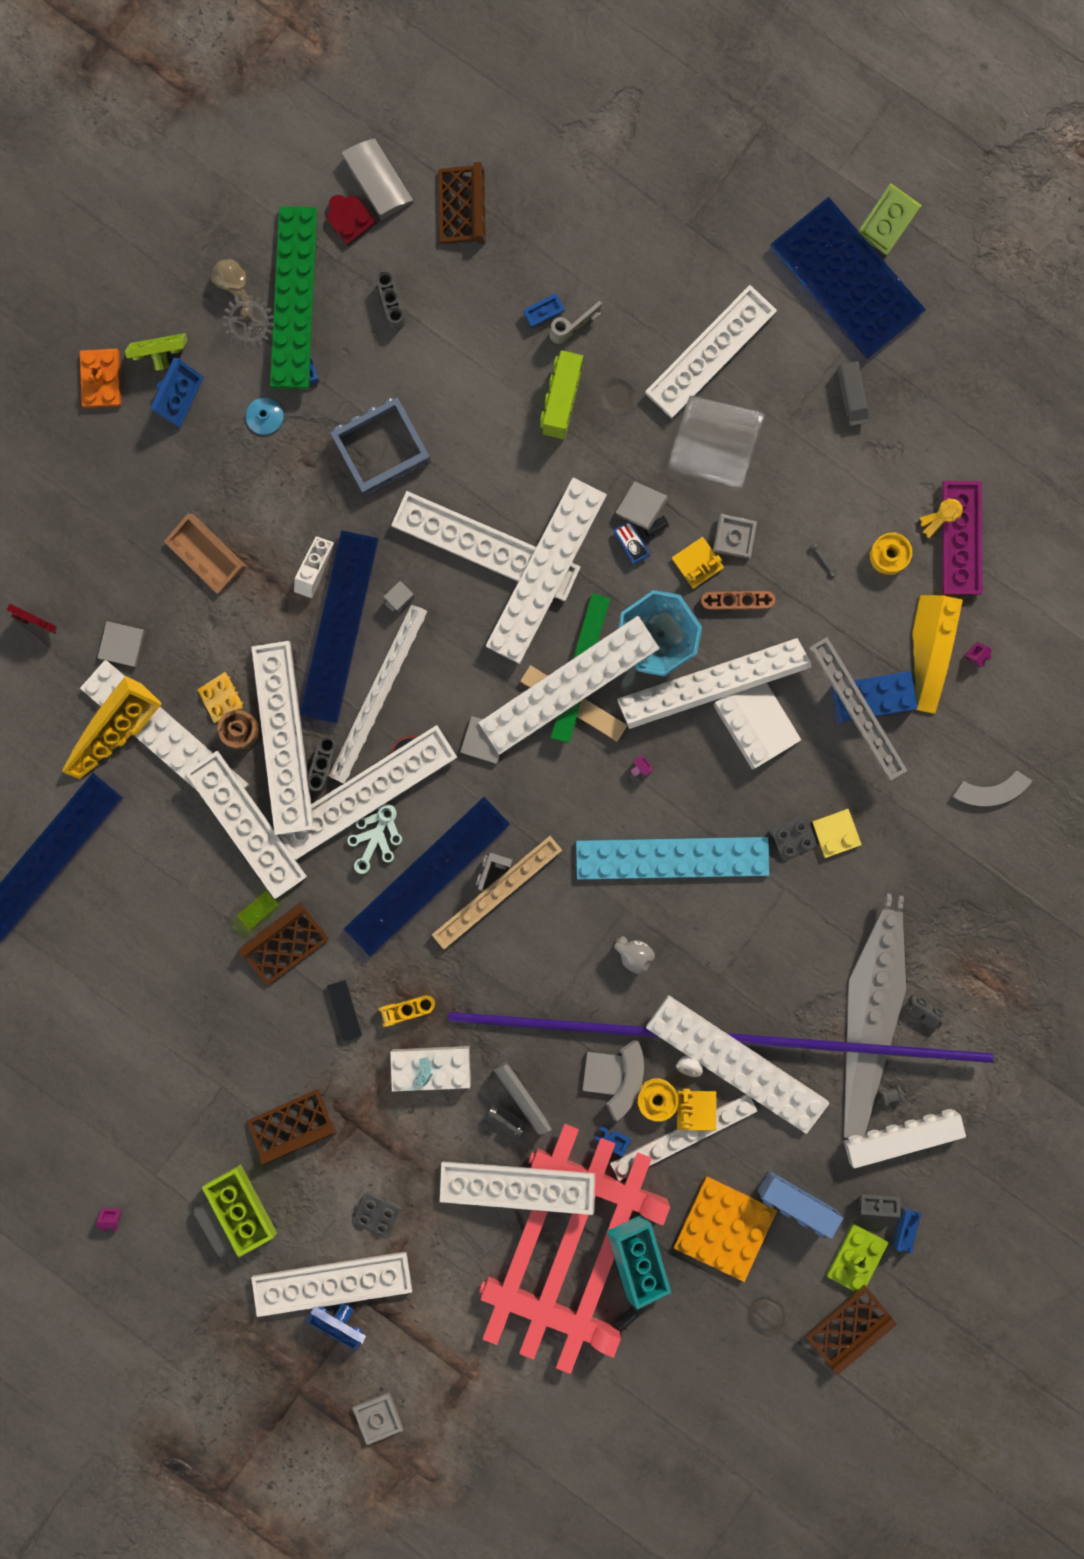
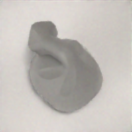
[614,936,655,975]

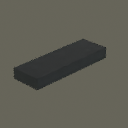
[327,980,362,1041]

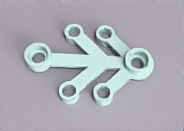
[347,804,402,874]

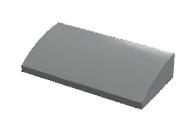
[342,138,414,221]
[493,1061,552,1135]

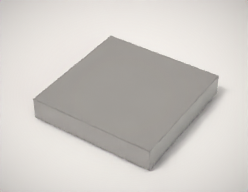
[616,481,668,530]
[713,514,757,559]
[98,621,145,667]
[460,716,500,764]
[582,1051,624,1095]
[352,1391,404,1446]

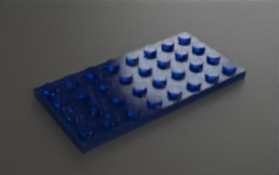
[770,197,926,359]

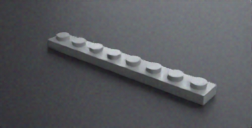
[810,637,907,781]

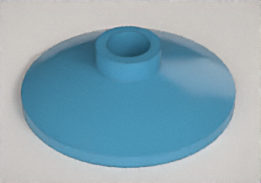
[246,397,284,435]

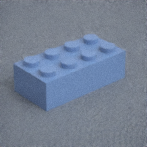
[757,1171,843,1239]

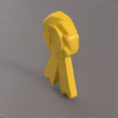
[920,498,963,538]

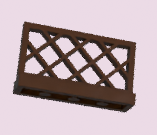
[438,162,486,244]
[238,902,329,986]
[247,1089,337,1165]
[805,1285,897,1376]

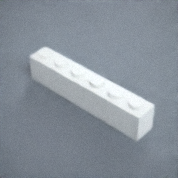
[844,1109,966,1168]

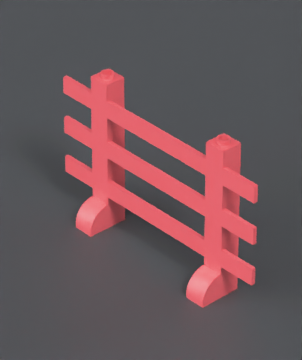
[479,1123,670,1374]

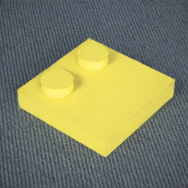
[811,809,862,858]

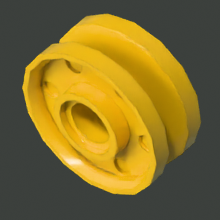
[869,533,912,575]
[637,1078,678,1121]

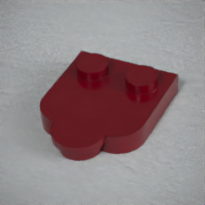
[327,194,377,246]
[6,603,57,634]

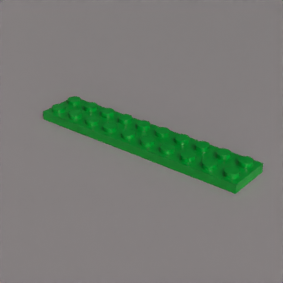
[270,206,318,390]

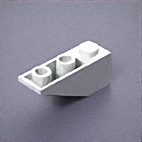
[294,536,334,598]

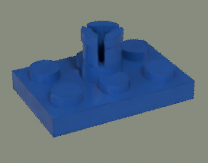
[150,358,204,428]
[306,1303,366,1351]

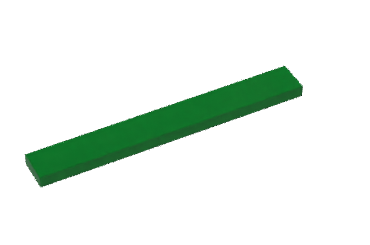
[551,593,610,744]

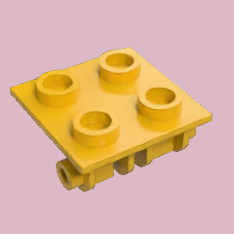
[672,537,724,589]
[197,672,244,723]
[677,1089,716,1131]

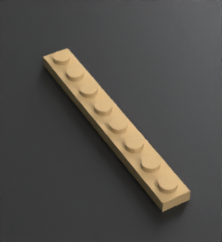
[432,836,562,949]

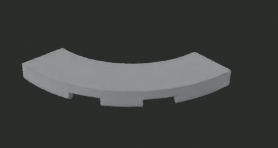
[952,770,1033,806]
[606,1040,644,1121]

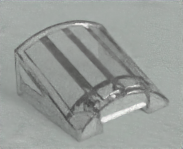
[667,395,765,491]

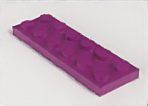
[942,481,982,595]

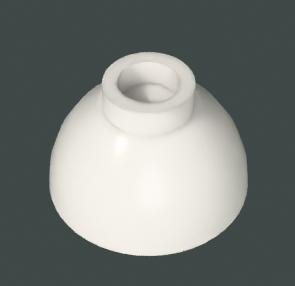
[676,1055,703,1077]

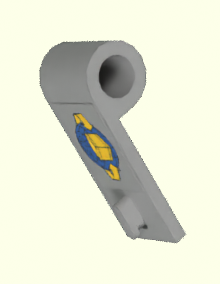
[549,301,602,344]

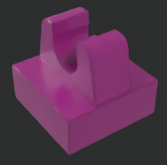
[964,642,992,668]
[630,754,654,777]
[96,1209,122,1232]

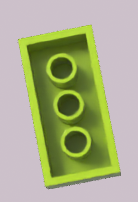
[540,350,583,440]
[202,1164,277,1257]

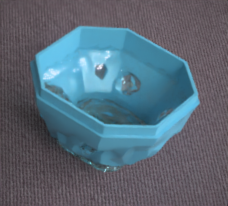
[618,590,702,676]

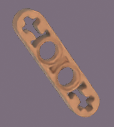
[700,591,775,610]

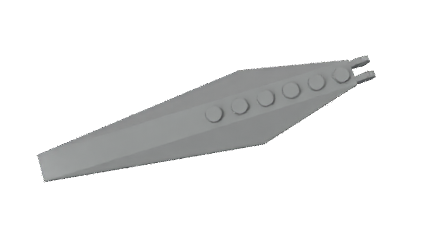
[844,894,906,1138]

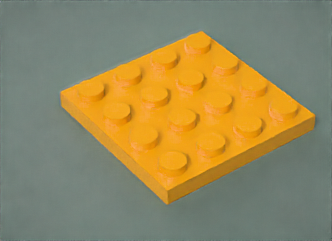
[673,1176,777,1282]

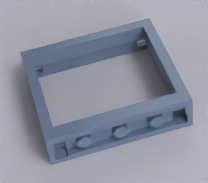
[330,397,431,497]

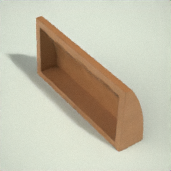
[164,514,247,594]

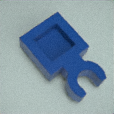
[595,1127,632,1157]

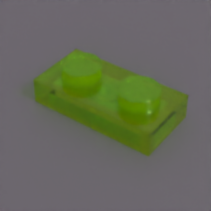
[237,890,279,930]

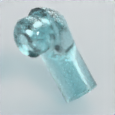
[415,1057,433,1086]

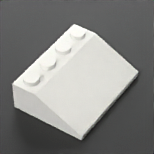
[713,683,801,769]

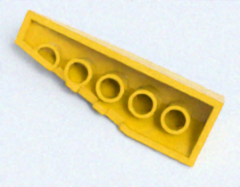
[912,595,963,714]
[62,676,161,779]

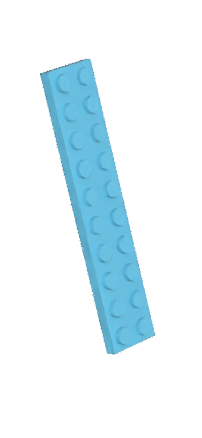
[576,837,769,879]

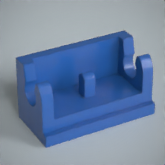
[892,1207,922,1254]

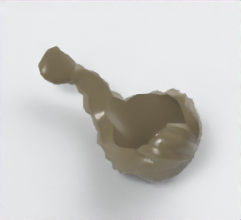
[211,259,253,320]

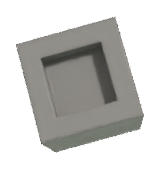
[384,581,415,613]

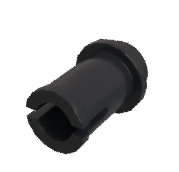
[644,516,669,537]
[614,1306,639,1332]

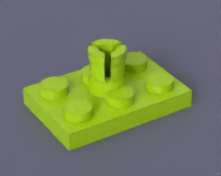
[857,184,922,255]
[125,333,188,370]
[826,1223,888,1295]

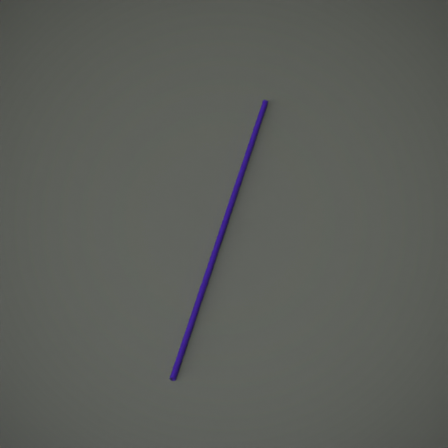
[448,1012,994,1063]

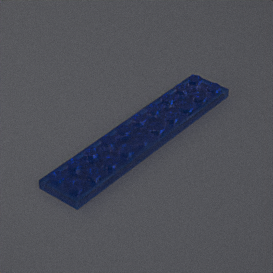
[300,530,379,724]
[0,773,124,944]
[344,797,510,957]

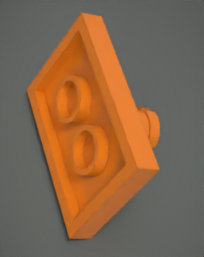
[80,349,121,408]

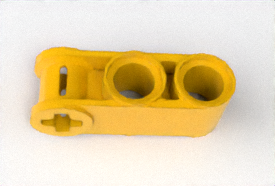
[378,995,435,1027]

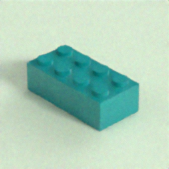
[607,1215,671,1309]

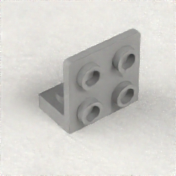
[476,853,513,891]

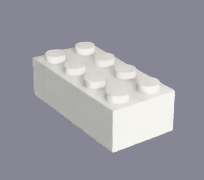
[390,1046,471,1091]

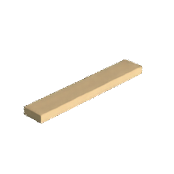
[520,665,628,742]

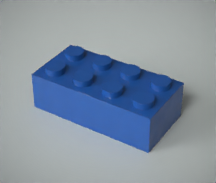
[831,671,918,724]

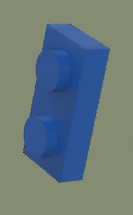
[523,293,565,329]

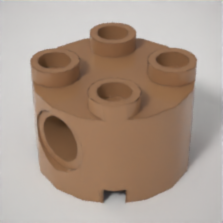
[217,709,260,750]

